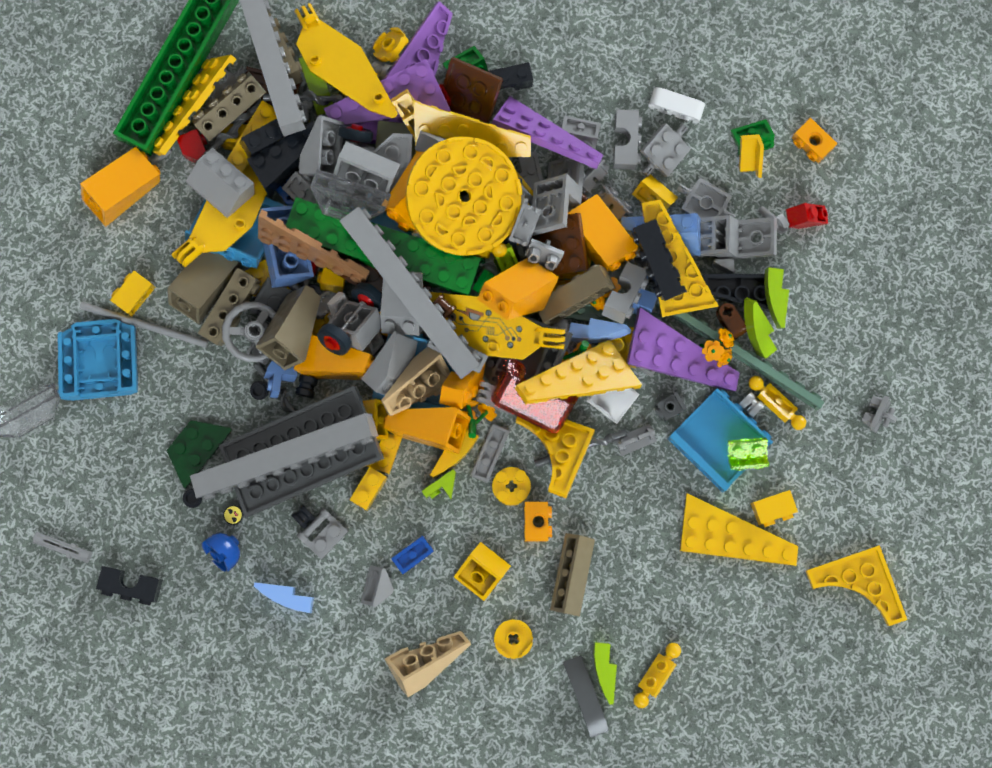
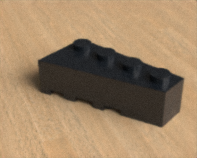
[247,121,314,198]
[631,219,687,301]
[702,274,770,312]

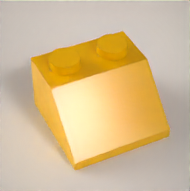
[454,542,511,601]

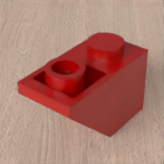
[177,129,208,163]
[786,203,829,229]

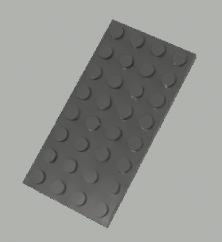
[219,386,384,517]

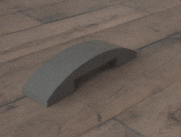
[563,655,609,737]

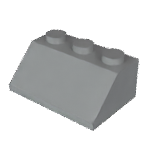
[331,142,400,204]
[186,148,254,218]

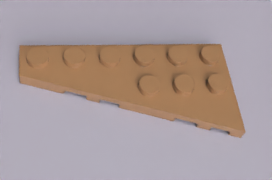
[258,210,370,283]

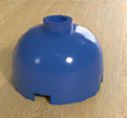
[202,533,240,572]

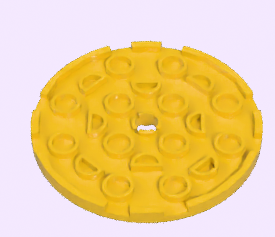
[406,136,522,256]

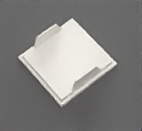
[587,388,640,424]

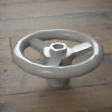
[222,302,276,362]

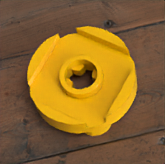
[373,27,409,63]
[492,467,531,506]
[494,619,533,659]

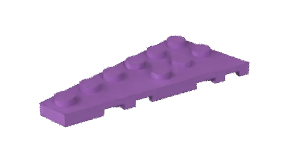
[383,1,453,80]
[324,59,451,125]
[492,96,603,169]
[627,307,740,392]

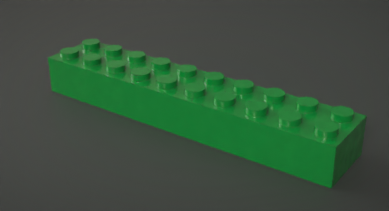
[113,0,239,157]
[286,197,481,296]

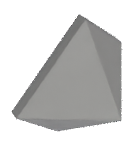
[361,565,394,607]

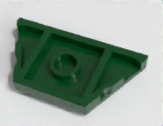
[166,420,233,488]

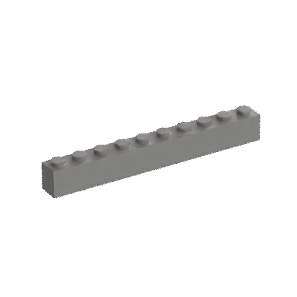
[240,0,307,136]
[340,207,481,379]
[190,413,378,500]

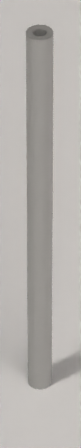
[79,302,209,348]

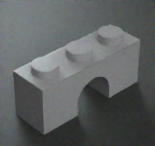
[613,109,642,170]
[602,262,649,324]

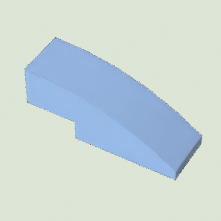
[568,318,631,343]
[254,582,314,613]

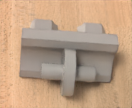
[524,239,564,271]
[862,395,897,433]

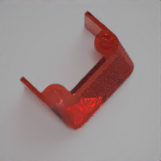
[491,358,579,433]

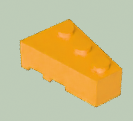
[439,362,486,409]

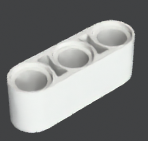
[648,87,705,123]

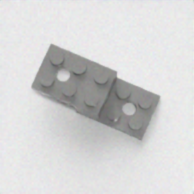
[532,157,584,235]
[692,215,777,260]

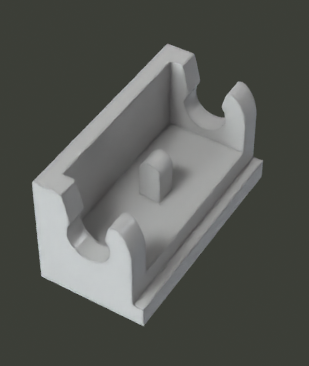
[509,203,542,247]

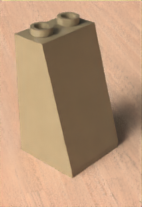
[168,252,241,325]
[255,285,321,370]

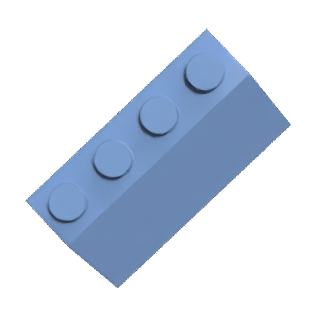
[259,206,314,288]
[621,213,701,256]

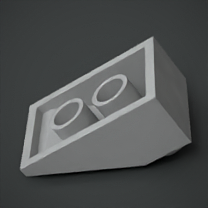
[299,115,344,179]
[380,272,423,336]
[362,331,418,395]

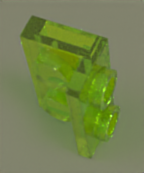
[728,438,770,471]

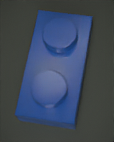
[391,536,434,575]

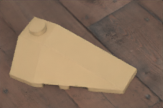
[381,347,450,416]
[385,631,471,697]

